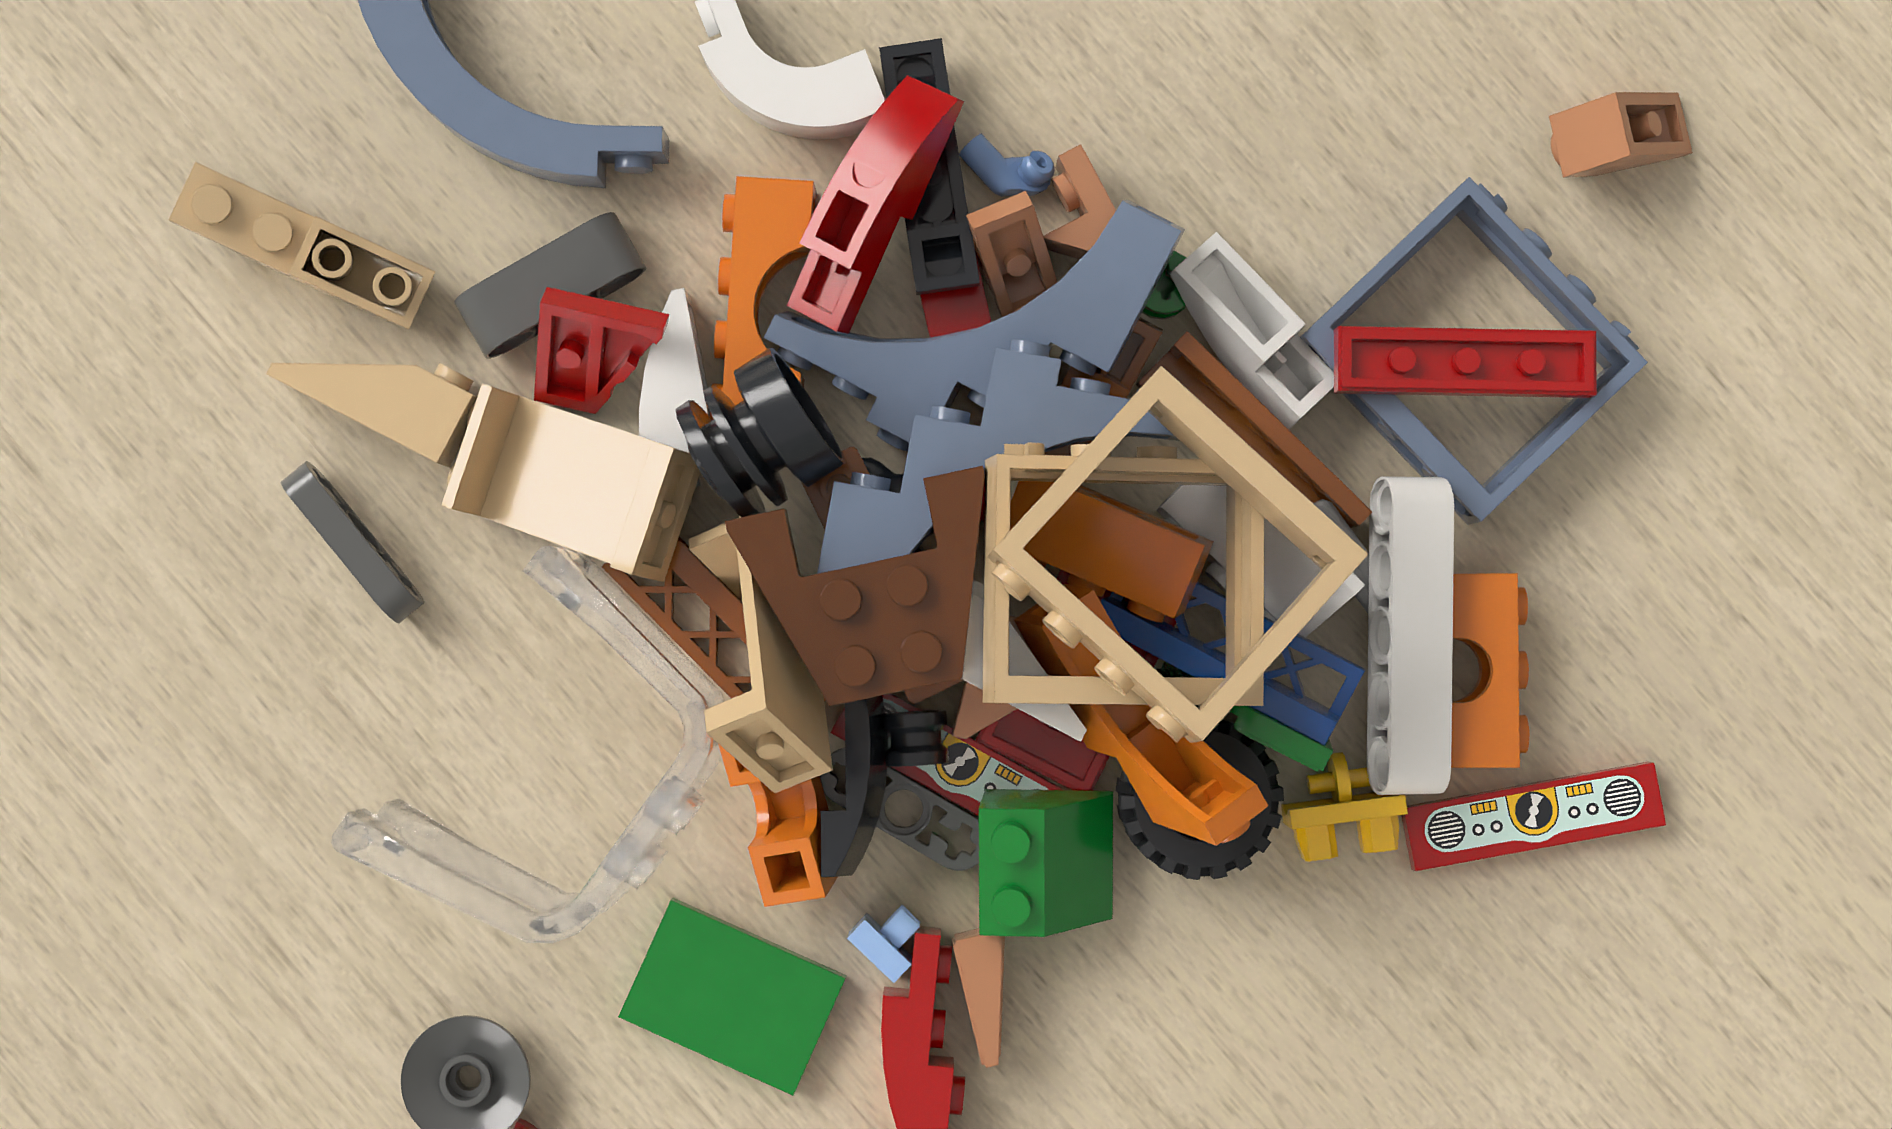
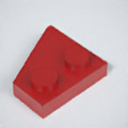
[534,287,669,414]

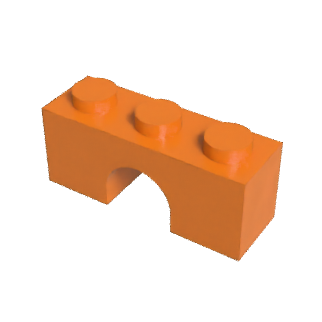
[1451,573,1530,768]
[718,744,838,907]

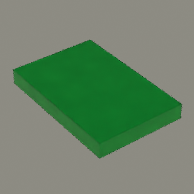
[618,898,847,1096]

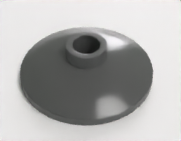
[401,1015,531,1129]

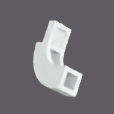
[694,0,885,140]

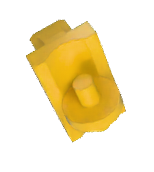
[1281,752,1408,862]

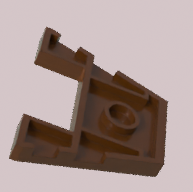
[725,465,985,706]

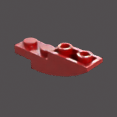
[786,75,965,334]
[881,926,965,1129]

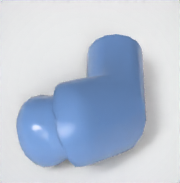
[959,133,1055,197]

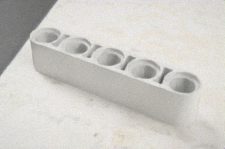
[1367,476,1454,795]

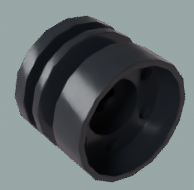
[675,348,846,517]

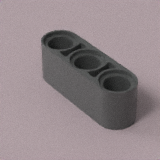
[454,212,646,359]

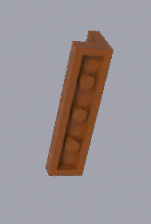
[1136,331,1372,528]
[601,536,826,703]

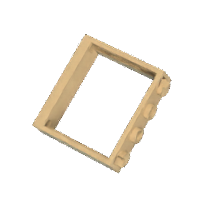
[987,366,1368,743]
[983,442,1264,706]

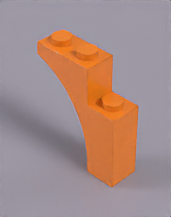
[1014,584,1268,846]

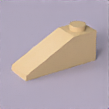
[266,363,477,468]

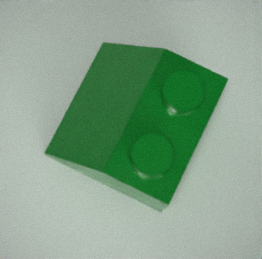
[979,789,1113,937]

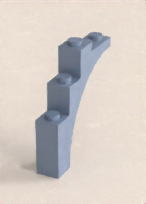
[764,200,1185,452]
[817,339,1180,574]

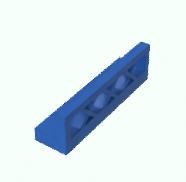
[1101,582,1366,746]

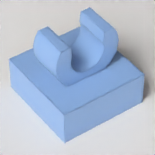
[847,904,921,983]

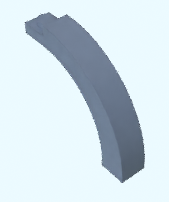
[358,0,669,188]

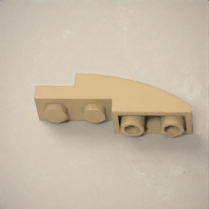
[168,162,435,330]

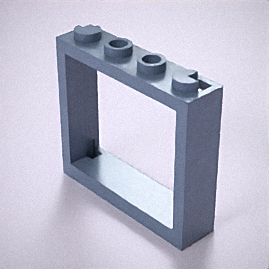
[1300,177,1648,525]

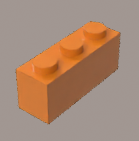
[1010,481,1214,623]

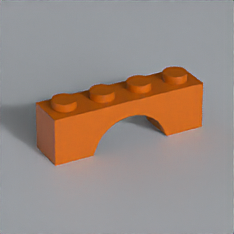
[710,176,817,420]

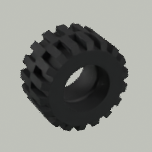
[1115,720,1284,880]

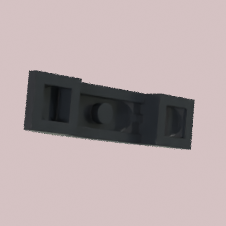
[879,38,980,295]
[821,695,888,877]

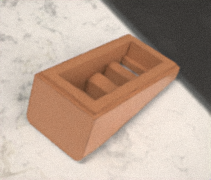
[952,928,1005,1068]

